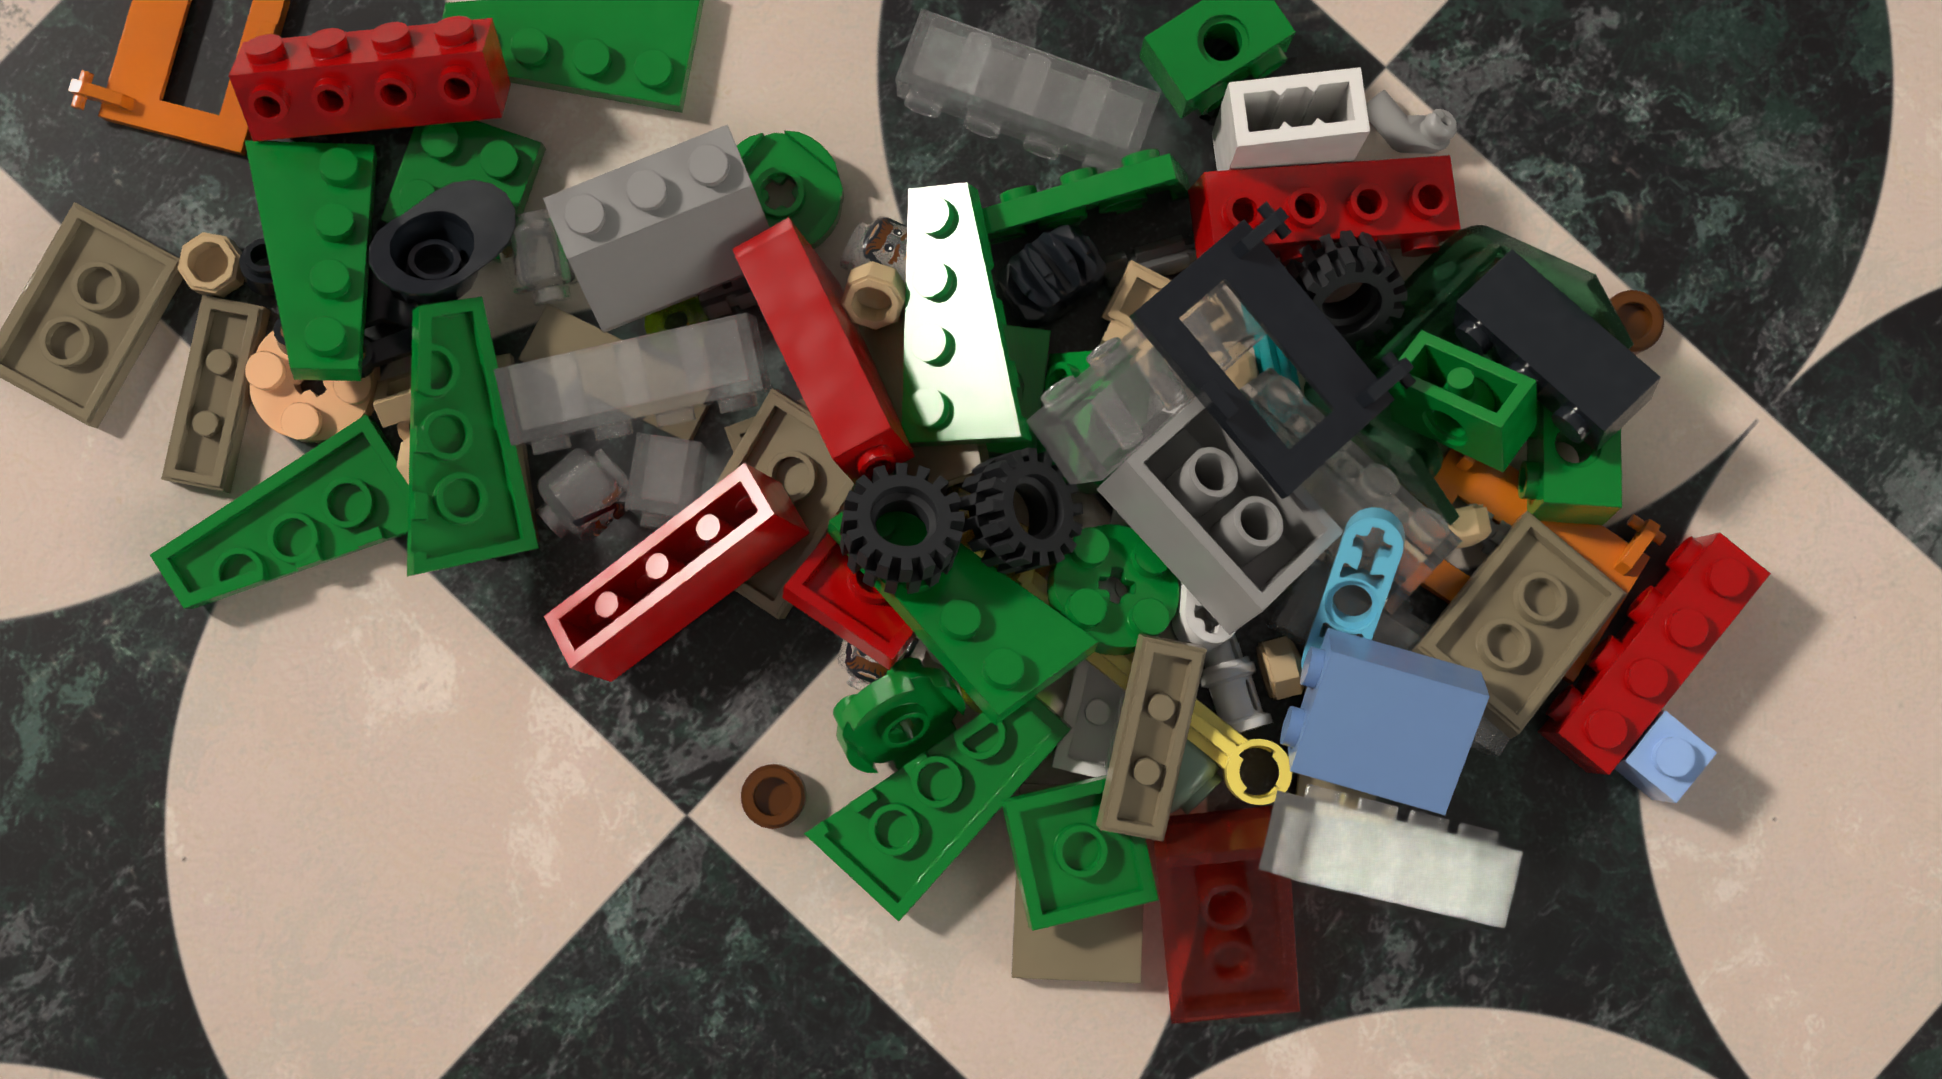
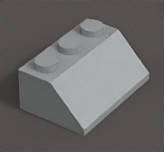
[543,124,770,333]

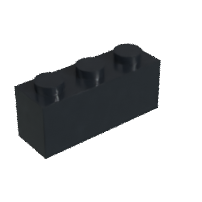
[1453,249,1661,452]

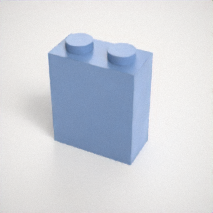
[1280,628,1490,815]

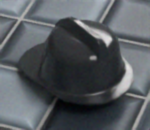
[369,180,516,305]

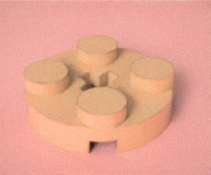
[245,330,381,444]

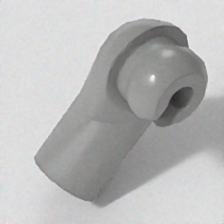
[1366,90,1457,154]

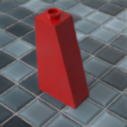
[732,217,915,484]

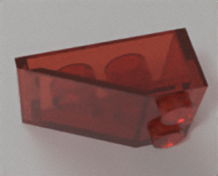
[1152,805,1300,1024]

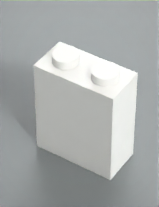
[1212,67,1370,171]

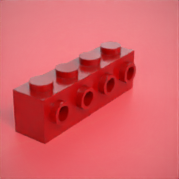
[228,16,511,141]
[1188,155,1461,266]
[544,463,810,682]
[1538,532,1771,775]

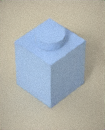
[1614,711,1717,803]

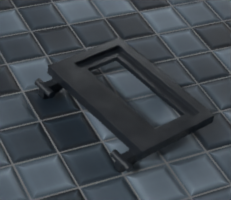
[1129,201,1416,499]

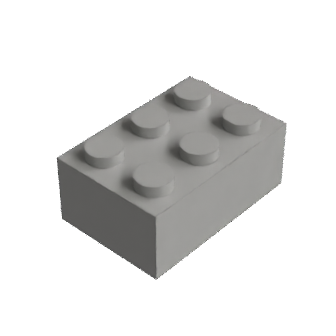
[1097,398,1344,635]

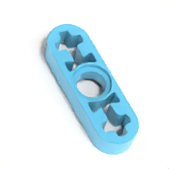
[1301,507,1405,668]

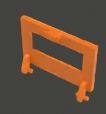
[68,0,291,157]
[1386,448,1667,683]

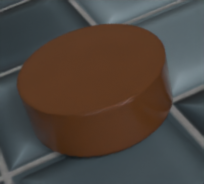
[1595,290,1664,355]
[741,764,806,829]

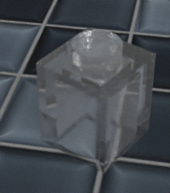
[625,432,708,529]

